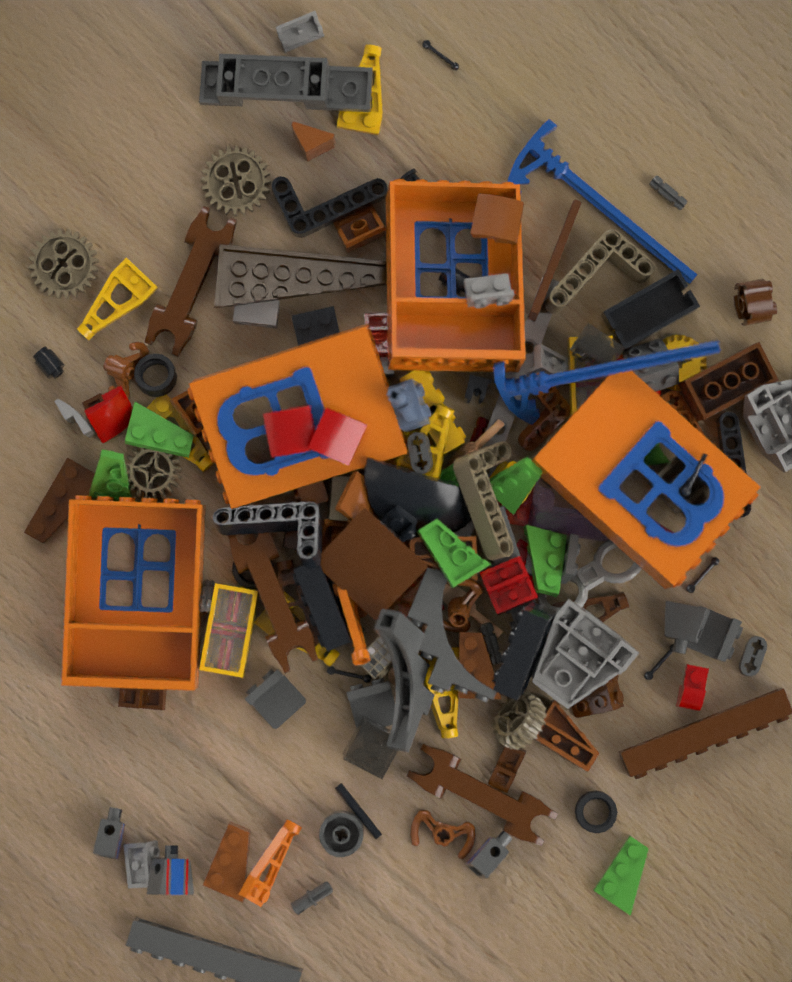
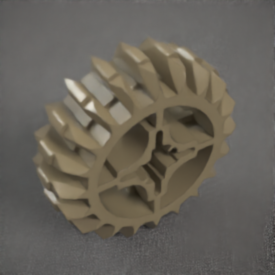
[125,447,182,499]
[492,692,547,750]

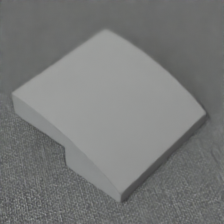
[54,399,97,438]

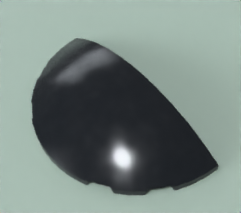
[364,457,472,538]

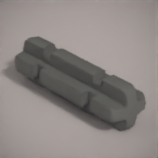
[649,176,687,210]
[199,580,215,612]
[480,622,502,665]

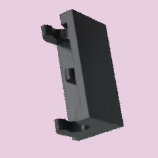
[463,375,492,404]

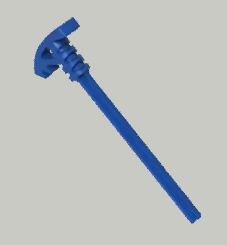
[508,119,698,284]
[494,340,721,425]

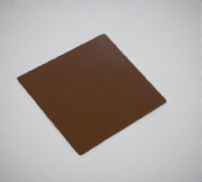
[320,508,427,620]

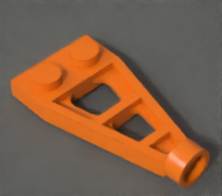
[332,583,370,665]
[239,819,302,907]

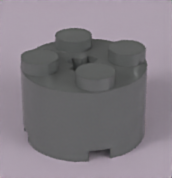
[319,811,364,858]

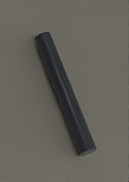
[335,783,382,840]

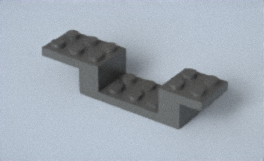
[199,54,373,112]

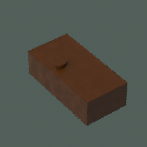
[678,342,779,422]

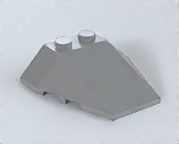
[743,379,792,472]
[532,599,639,709]

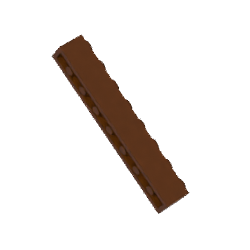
[619,688,792,779]

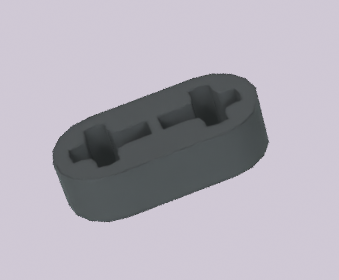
[407,432,433,474]
[739,636,767,676]

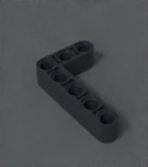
[272,176,388,238]
[695,412,751,518]
[213,502,323,569]

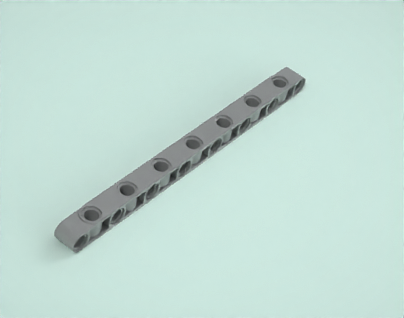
[435,276,560,582]

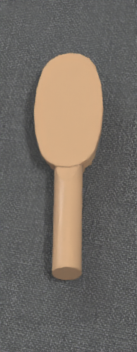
[448,419,504,466]
[443,583,503,638]

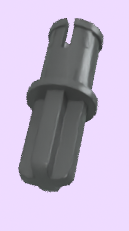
[291,881,333,915]

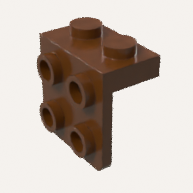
[572,675,624,718]

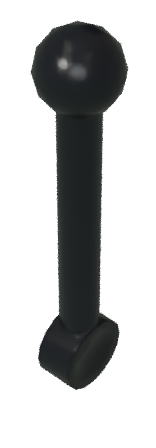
[422,40,459,71]
[682,453,708,496]
[686,557,720,593]
[644,644,674,680]
[327,666,372,683]

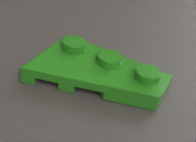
[489,457,543,515]
[523,525,567,597]
[594,836,649,916]

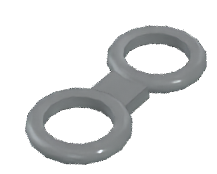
[537,540,641,614]

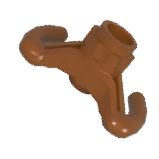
[103,342,150,398]
[443,579,483,633]
[410,810,475,859]

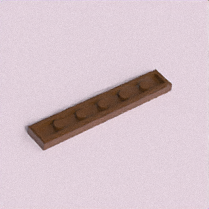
[528,200,582,322]

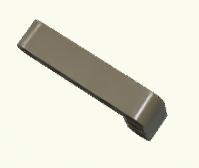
[545,229,655,314]
[453,441,514,560]

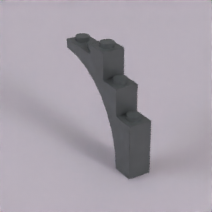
[407,567,497,703]
[374,609,435,753]

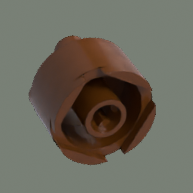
[734,279,777,326]

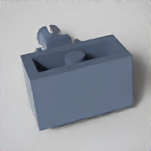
[387,379,431,432]

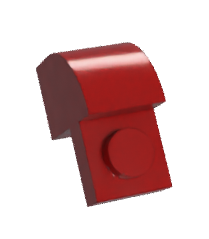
[676,664,709,711]

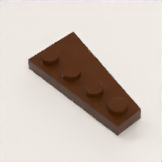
[24,457,95,544]

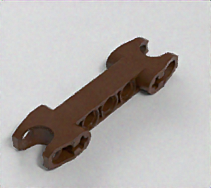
[145,206,237,357]
[228,533,318,674]
[406,744,558,846]

